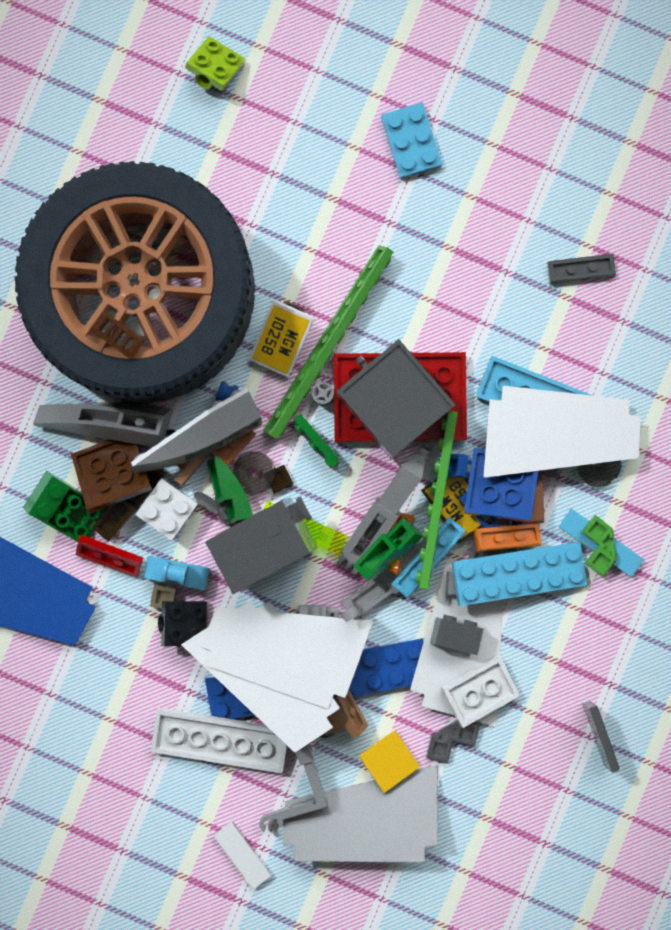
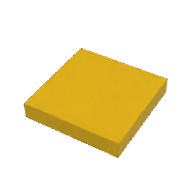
[358,730,420,793]

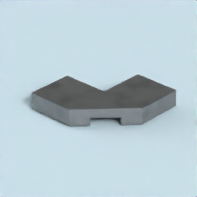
[426,720,480,763]

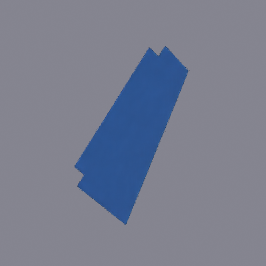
[0,537,96,646]

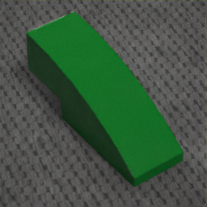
[207,456,253,524]
[354,518,423,581]

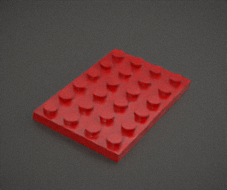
[333,352,467,442]

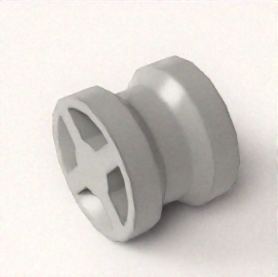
[312,382,334,405]

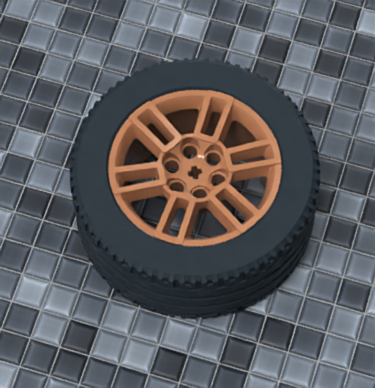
[14,161,255,403]

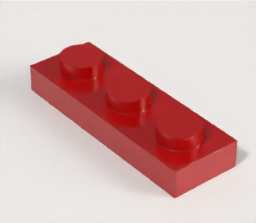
[75,535,144,578]

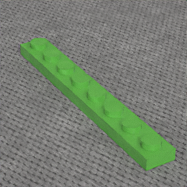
[416,411,458,591]

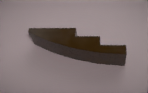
[92,468,169,542]

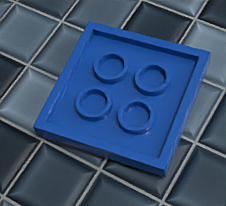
[464,448,539,523]

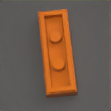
[473,523,542,552]

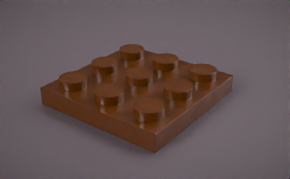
[71,439,152,514]

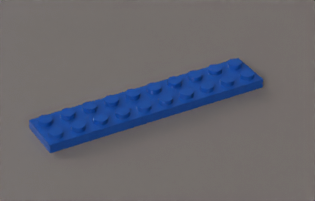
[205,638,424,719]

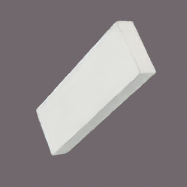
[213,821,271,890]

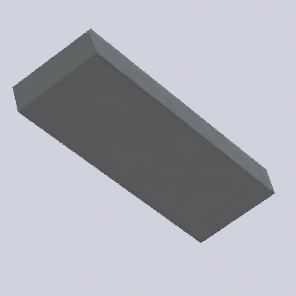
[547,253,616,284]

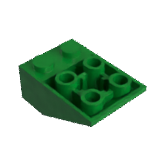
[22,470,107,542]

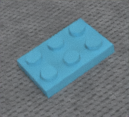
[381,102,442,179]

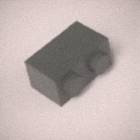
[430,614,484,655]

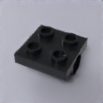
[158,601,207,647]

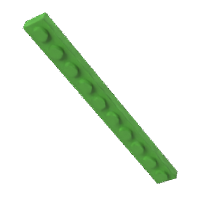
[263,245,394,439]

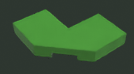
[581,515,617,577]

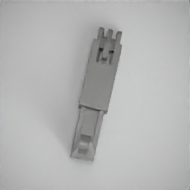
[337,441,432,575]
[341,539,459,622]
[259,743,328,832]

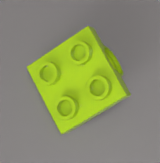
[185,36,246,91]

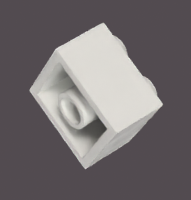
[135,478,200,540]

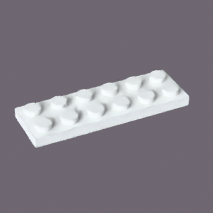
[151,707,287,773]

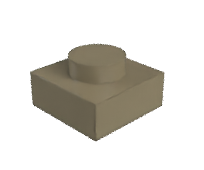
[150,584,177,609]

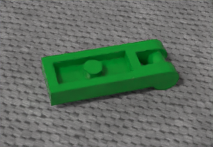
[294,414,338,467]

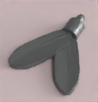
[194,492,230,527]

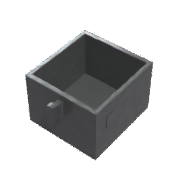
[337,339,455,459]
[205,496,318,594]

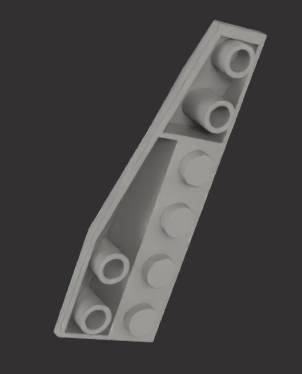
[131,388,262,473]
[33,401,173,447]

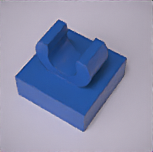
[448,454,472,478]

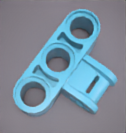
[143,556,211,590]

